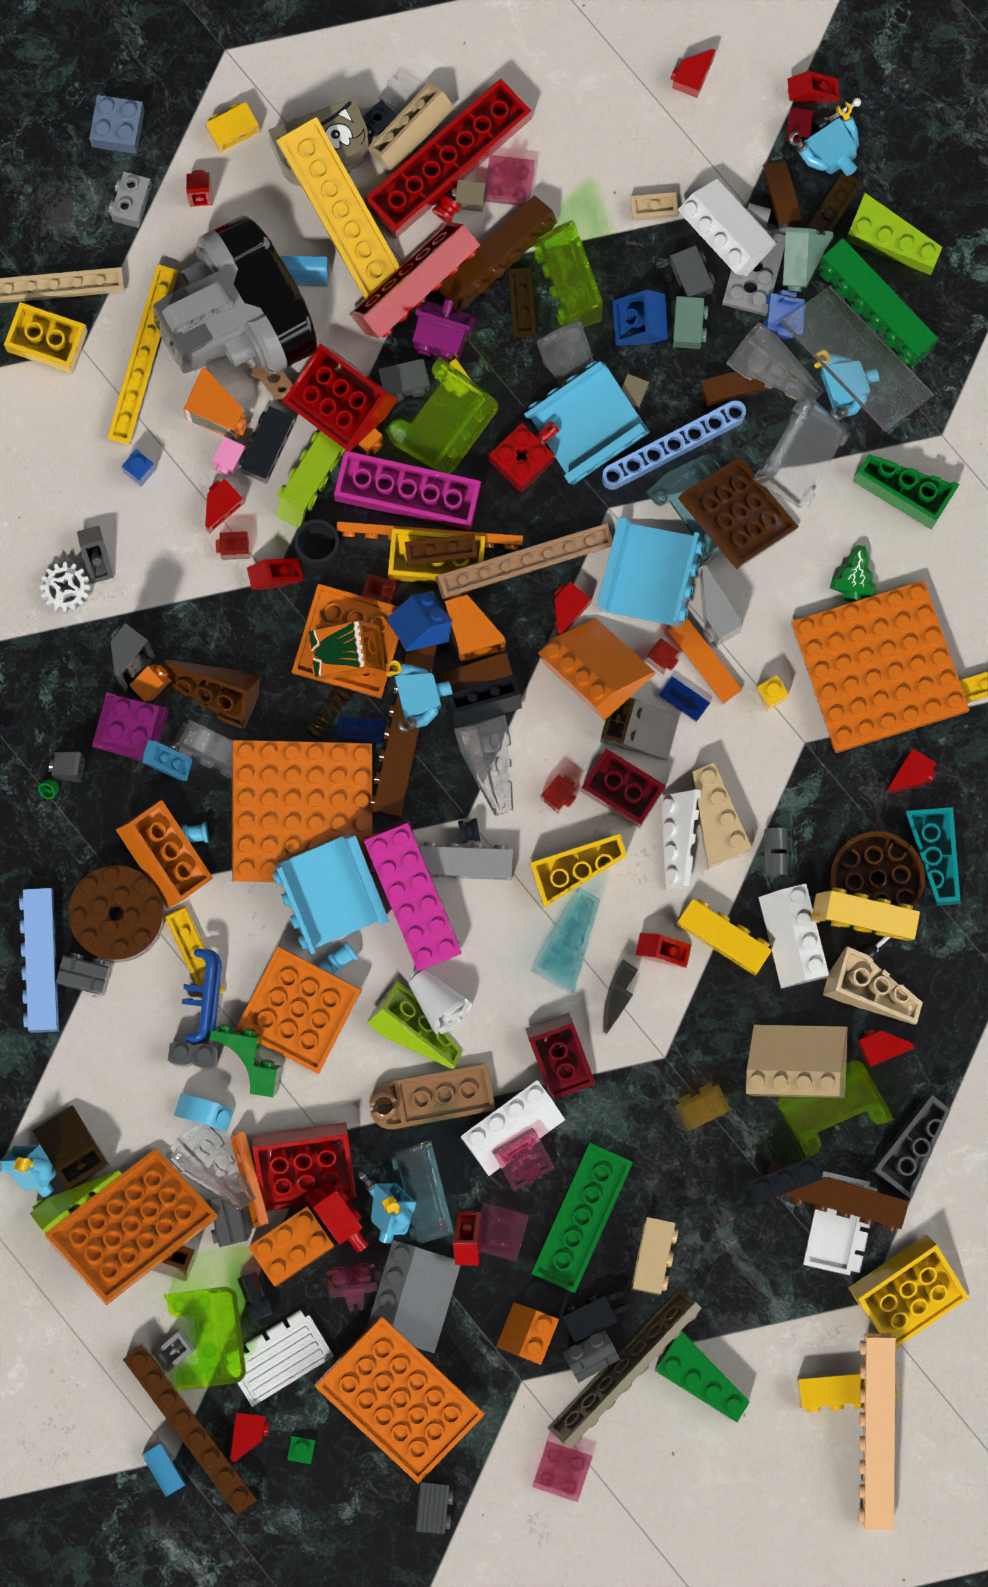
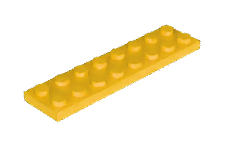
[276,117,400,299]

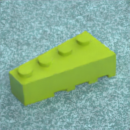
[846,193,942,275]
[276,430,345,528]

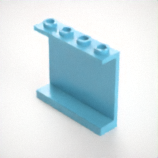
[525,361,650,484]
[596,517,705,627]
[272,832,389,955]

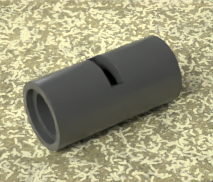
[764,828,789,877]

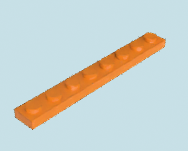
[337,522,523,550]

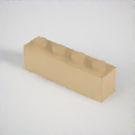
[367,82,454,173]

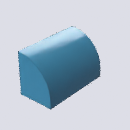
[281,255,328,287]
[142,1443,187,1497]

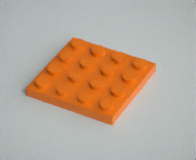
[292,584,399,699]
[235,946,362,1074]

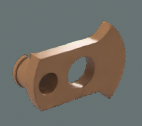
[251,365,293,403]

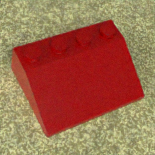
[282,344,398,452]
[252,1122,357,1211]

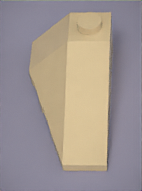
[823,947,923,1025]

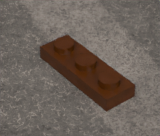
[405,533,477,567]

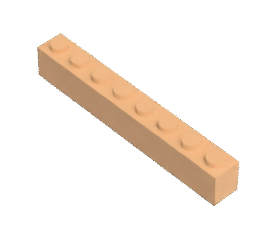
[858,1333,895,1529]

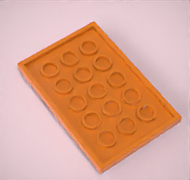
[45,1148,217,1306]
[314,1315,485,1483]

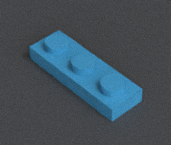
[142,740,193,781]

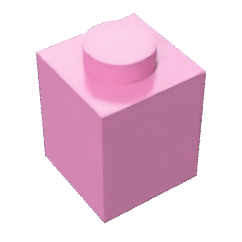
[212,436,246,476]

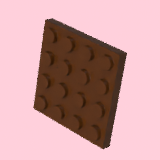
[678,457,799,569]

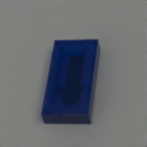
[659,676,710,723]
[336,716,385,745]

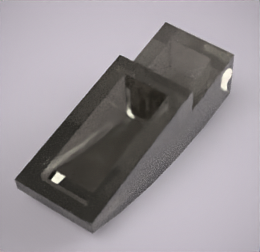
[602,959,639,1036]

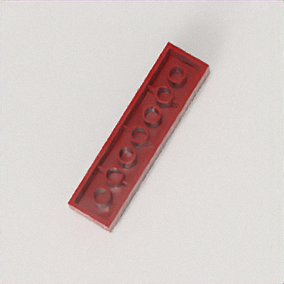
[365,78,532,239]

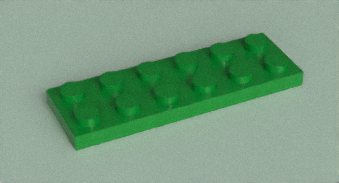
[531,1143,633,1293]

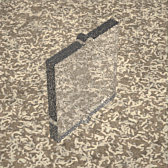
[379,67,427,112]

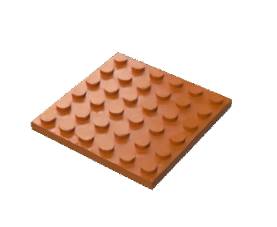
[791,580,969,754]
[232,740,373,883]

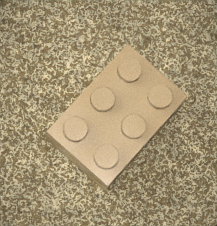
[631,1217,679,1295]

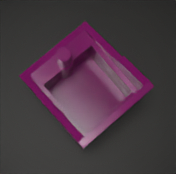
[412,300,477,363]
[92,692,169,762]

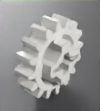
[39,562,91,614]

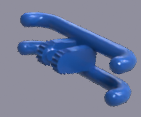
[182,948,222,1043]

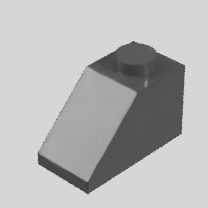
[77,526,114,584]
[49,752,85,783]

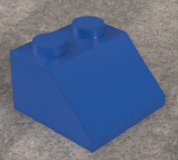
[612,290,668,346]
[387,591,452,652]

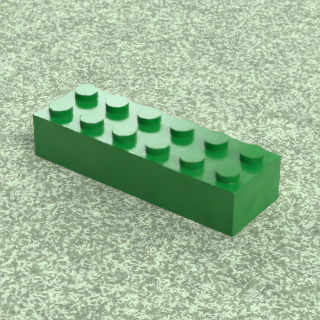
[819,239,938,368]

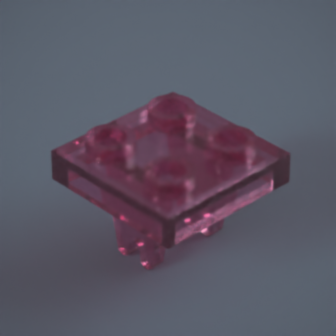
[484,155,535,206]
[492,1127,555,1192]
[481,1203,529,1262]
[327,1263,377,1312]
[532,1441,593,1502]

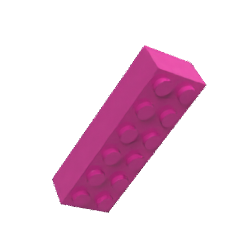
[334,451,481,532]
[364,820,462,971]

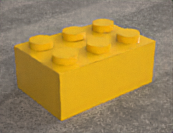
[4,302,88,374]

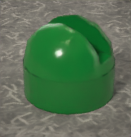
[38,779,59,799]

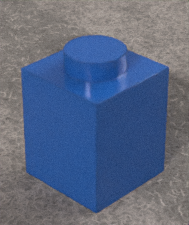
[121,449,156,487]

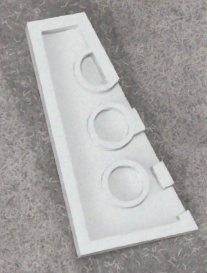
[661,790,702,889]

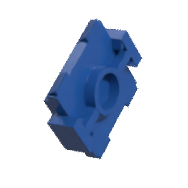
[764,290,805,340]

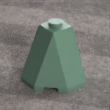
[783,227,834,292]

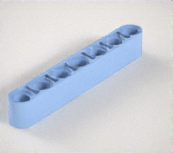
[602,401,746,490]

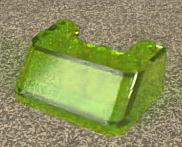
[534,220,603,333]
[164,1287,246,1391]

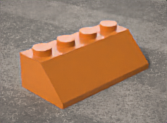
[116,800,213,908]

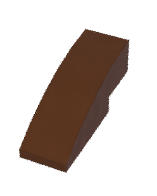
[763,161,802,229]
[700,366,772,407]
[439,653,513,698]

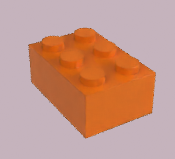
[248,1206,335,1287]

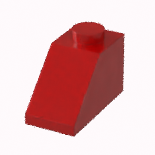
[670,49,716,98]
[787,71,840,104]
[186,170,213,207]
[205,479,245,534]
[247,558,304,590]
[554,582,591,636]
[887,749,937,794]
[635,933,691,968]
[858,1029,914,1068]
[453,1212,482,1266]
[230,1413,270,1462]

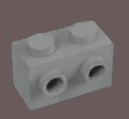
[108,172,152,228]

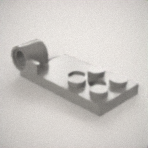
[722,203,786,316]

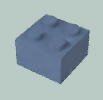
[89,95,145,154]

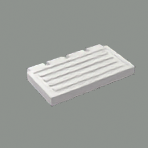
[803,1171,878,1275]
[227,1310,334,1407]

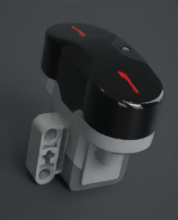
[153,215,318,374]

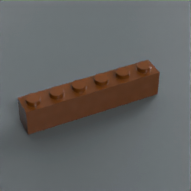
[436,195,558,314]
[767,1162,910,1232]

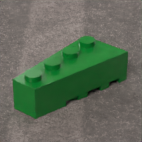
[853,454,960,530]
[655,1331,750,1423]

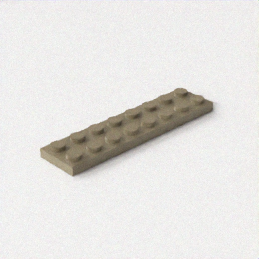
[548,1289,702,1449]

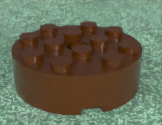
[828,831,925,910]
[68,866,165,962]

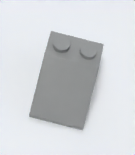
[699,565,743,647]

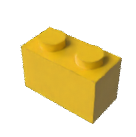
[205,102,260,153]

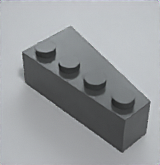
[869,1094,951,1200]

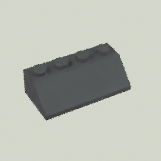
[111,623,155,694]

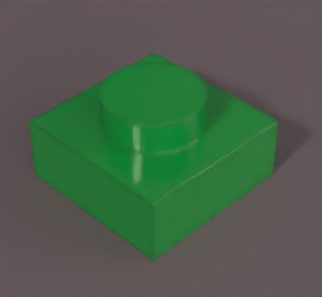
[287,1436,316,1464]

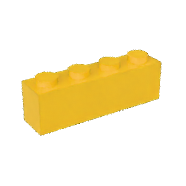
[676,899,772,976]
[797,1374,897,1413]

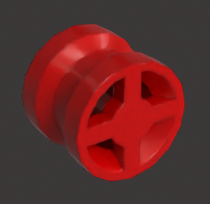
[432,195,461,223]

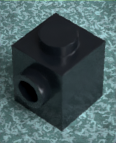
[363,100,397,138]

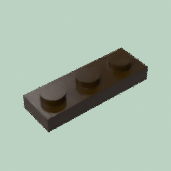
[807,172,863,233]
[508,268,536,339]

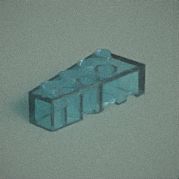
[530,888,600,994]

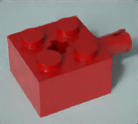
[489,421,560,493]
[305,1179,369,1252]

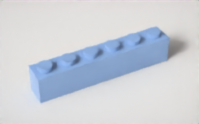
[19,888,59,1033]

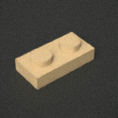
[630,192,678,221]

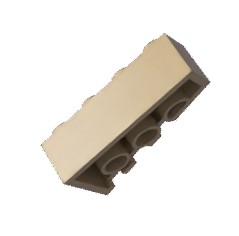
[691,763,752,870]

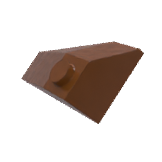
[164,659,260,729]

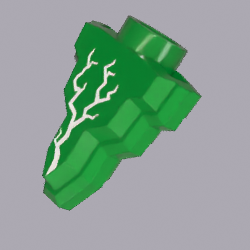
[830,545,876,602]

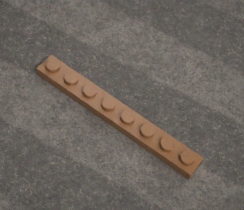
[435,523,613,599]

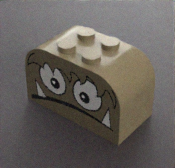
[268,97,369,186]

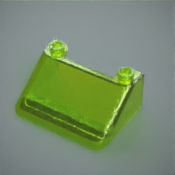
[385,357,498,474]
[778,1061,893,1160]

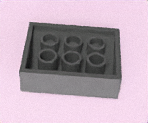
[366,1240,461,1354]

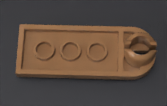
[369,1064,496,1130]

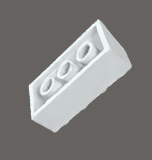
[678,179,777,276]
[758,884,829,989]
[461,1080,565,1176]

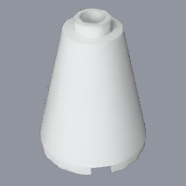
[409,969,472,1035]

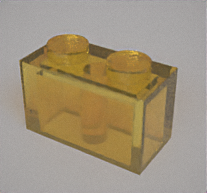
[675,1083,731,1132]

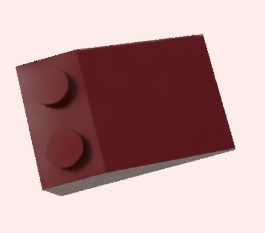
[525,1012,595,1100]

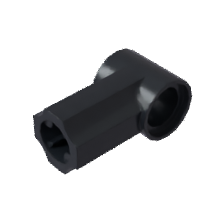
[237,1272,274,1323]

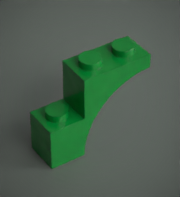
[210,1024,281,1098]

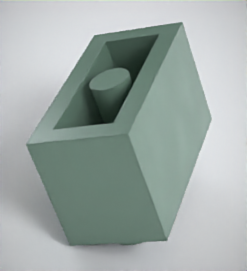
[673,296,708,349]

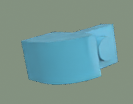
[174,1093,234,1132]

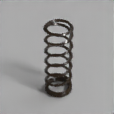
[306,689,351,739]

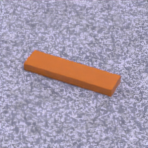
[667,618,742,705]
[230,1131,269,1228]

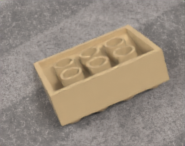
[746,1025,848,1098]

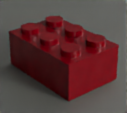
[580,748,666,829]

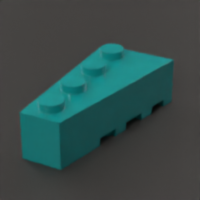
[906,807,961,906]

